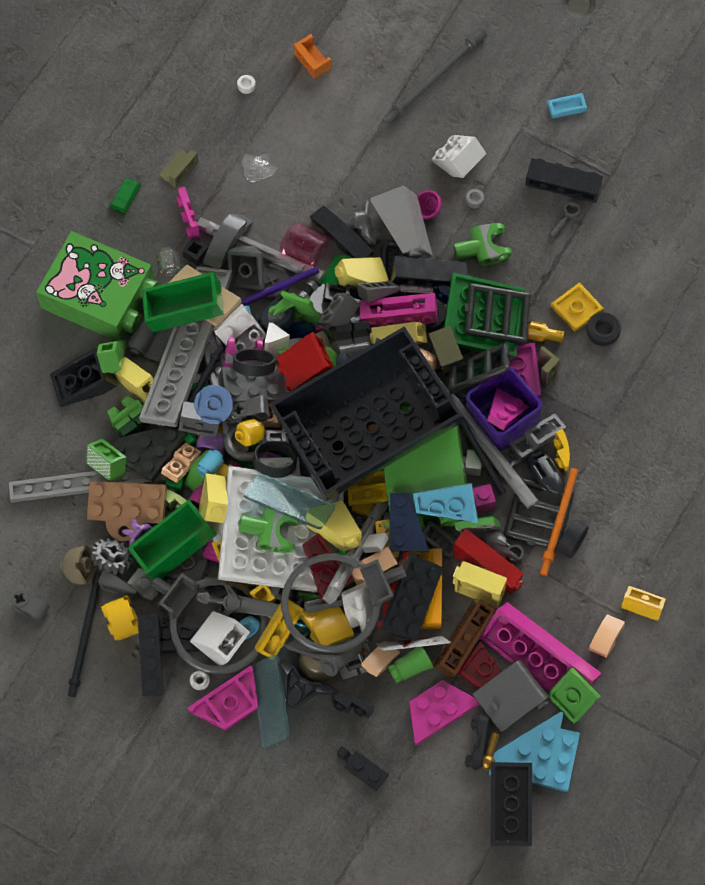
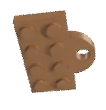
[87,481,167,542]

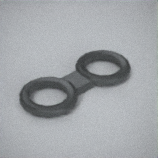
[224,425,298,461]

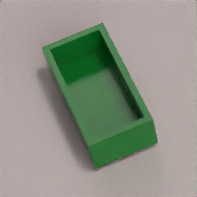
[142,272,224,332]
[128,499,217,581]

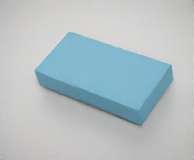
[547,93,587,119]

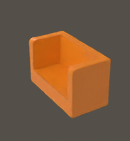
[294,34,332,79]

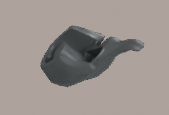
[481,531,519,561]

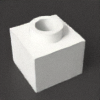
[464,450,481,476]

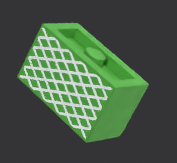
[86,439,126,482]

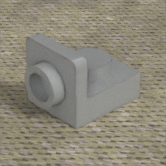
[127,568,159,601]

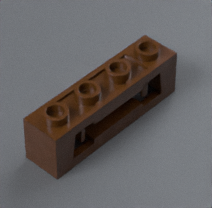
[433,599,496,677]

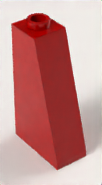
[453,528,524,595]

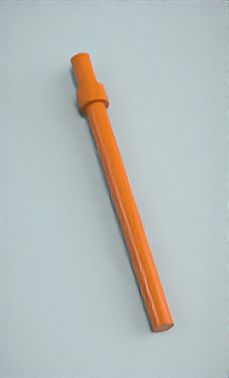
[540,468,578,576]

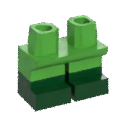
[107,396,151,437]

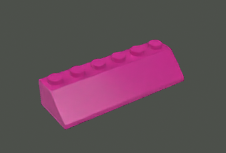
[479,602,602,692]

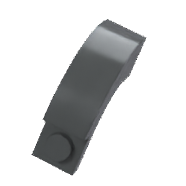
[203,213,253,269]

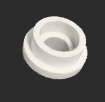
[190,671,210,690]

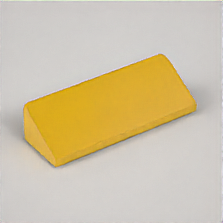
[255,599,304,660]

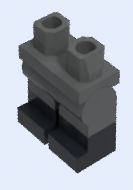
[328,321,371,357]

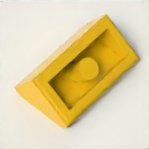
[621,586,666,621]

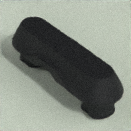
[464,714,492,771]

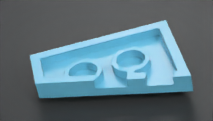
[413,484,478,523]

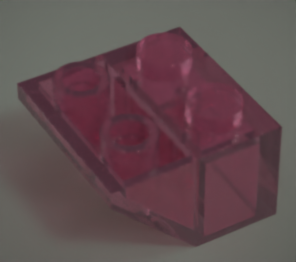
[280,223,330,267]

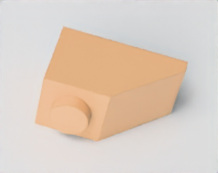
[351,547,398,585]

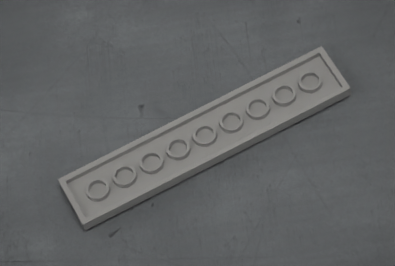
[139,266,232,427]

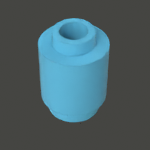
[196,450,224,478]

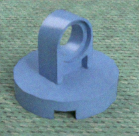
[194,385,233,424]

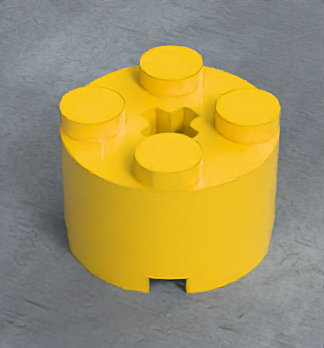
[101,595,139,641]

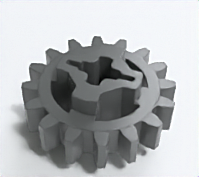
[90,538,133,575]

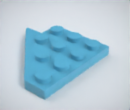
[489,712,580,792]

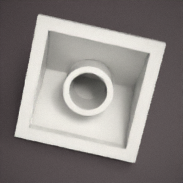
[263,323,290,365]

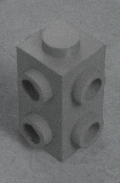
[318,293,360,335]

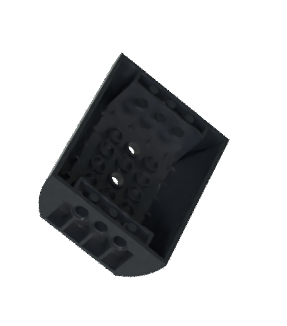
[269,326,464,501]

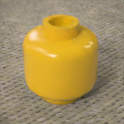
[235,419,265,446]

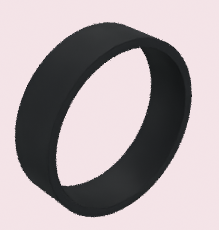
[233,349,276,377]
[253,440,297,478]

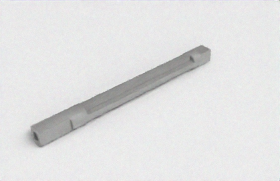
[197,217,325,283]
[448,388,538,509]
[323,501,388,605]

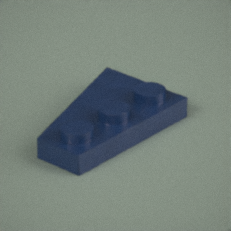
[389,493,429,553]

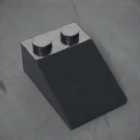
[50,348,117,407]

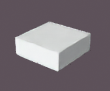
[362,533,389,553]

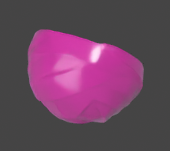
[417,190,442,220]

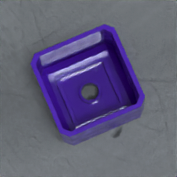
[466,367,542,451]

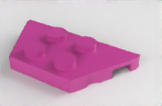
[187,666,258,731]
[409,680,480,746]

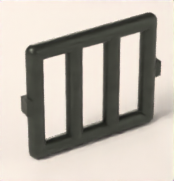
[464,283,532,345]
[446,343,512,394]
[503,478,574,550]

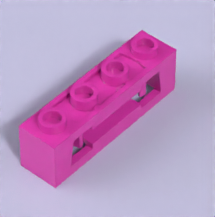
[360,293,438,330]

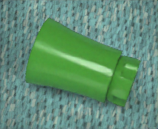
[387,646,433,684]

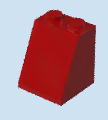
[277,332,334,391]

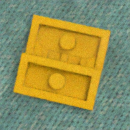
[348,470,388,506]
[300,606,354,646]

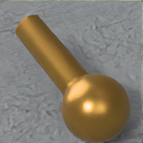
[482,733,499,771]

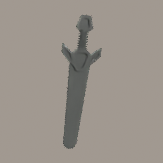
[197,585,301,620]

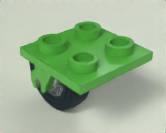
[261,291,322,331]

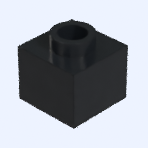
[182,237,208,266]

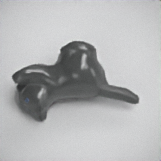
[347,200,383,246]

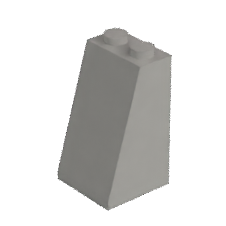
[370,185,433,259]

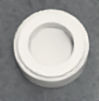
[237,75,256,94]

